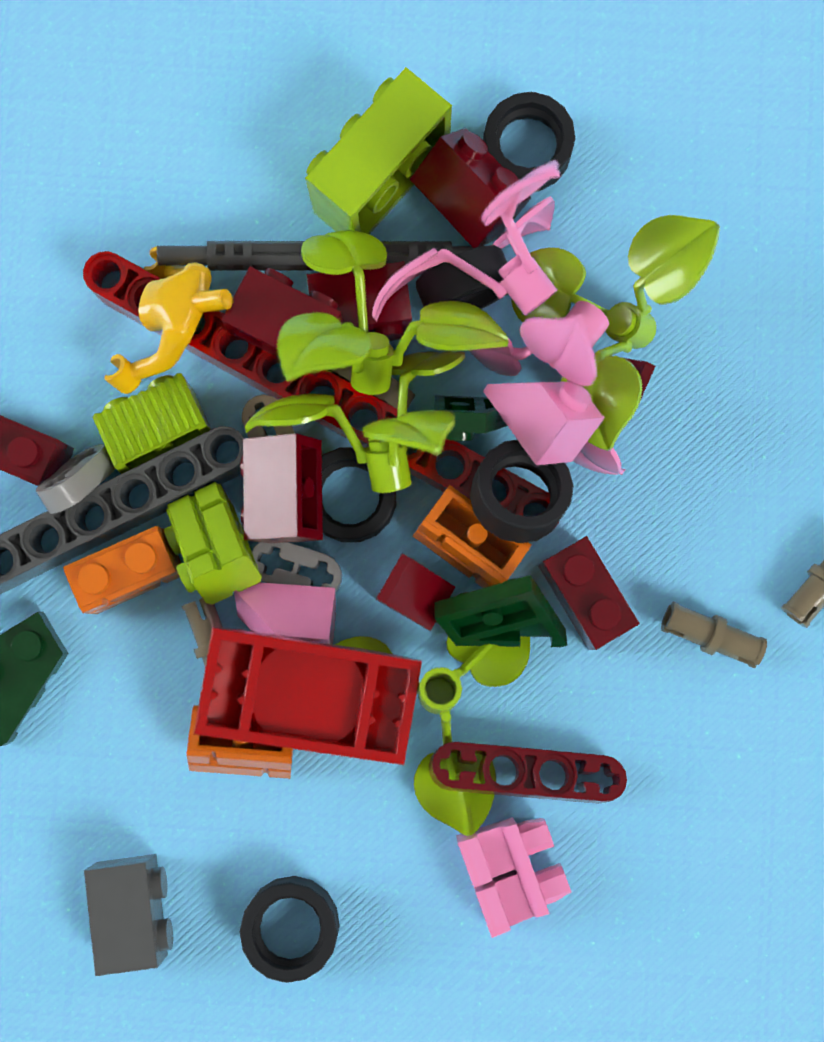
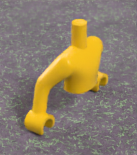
[104,247,233,394]

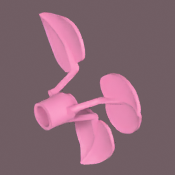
[372,160,560,322]
[469,301,626,475]

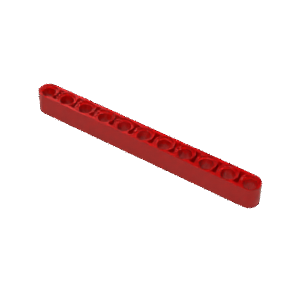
[83,251,559,537]

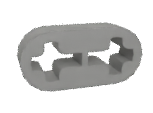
[36,444,116,514]
[252,542,343,593]

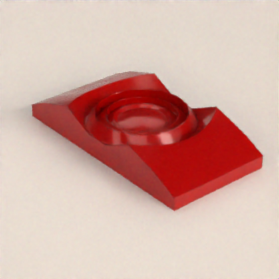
[194,627,422,765]

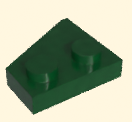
[434,395,507,441]
[435,575,567,647]
[0,612,69,746]

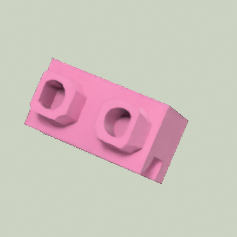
[456,817,571,938]

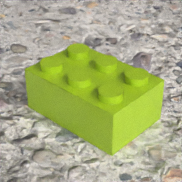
[305,67,452,234]

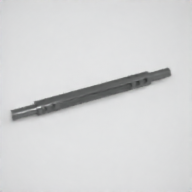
[157,241,473,271]

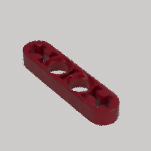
[429,742,627,804]

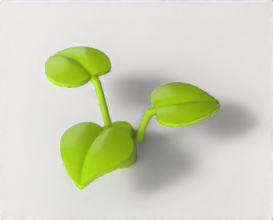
[511,215,720,451]
[278,230,509,395]
[245,351,466,493]
[335,636,530,836]

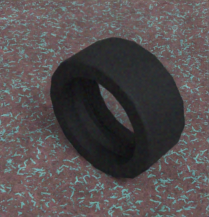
[483,92,576,191]
[416,245,507,309]
[470,440,574,543]
[322,447,396,542]
[240,876,340,983]

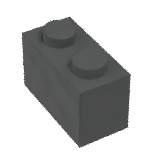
[84,854,173,976]

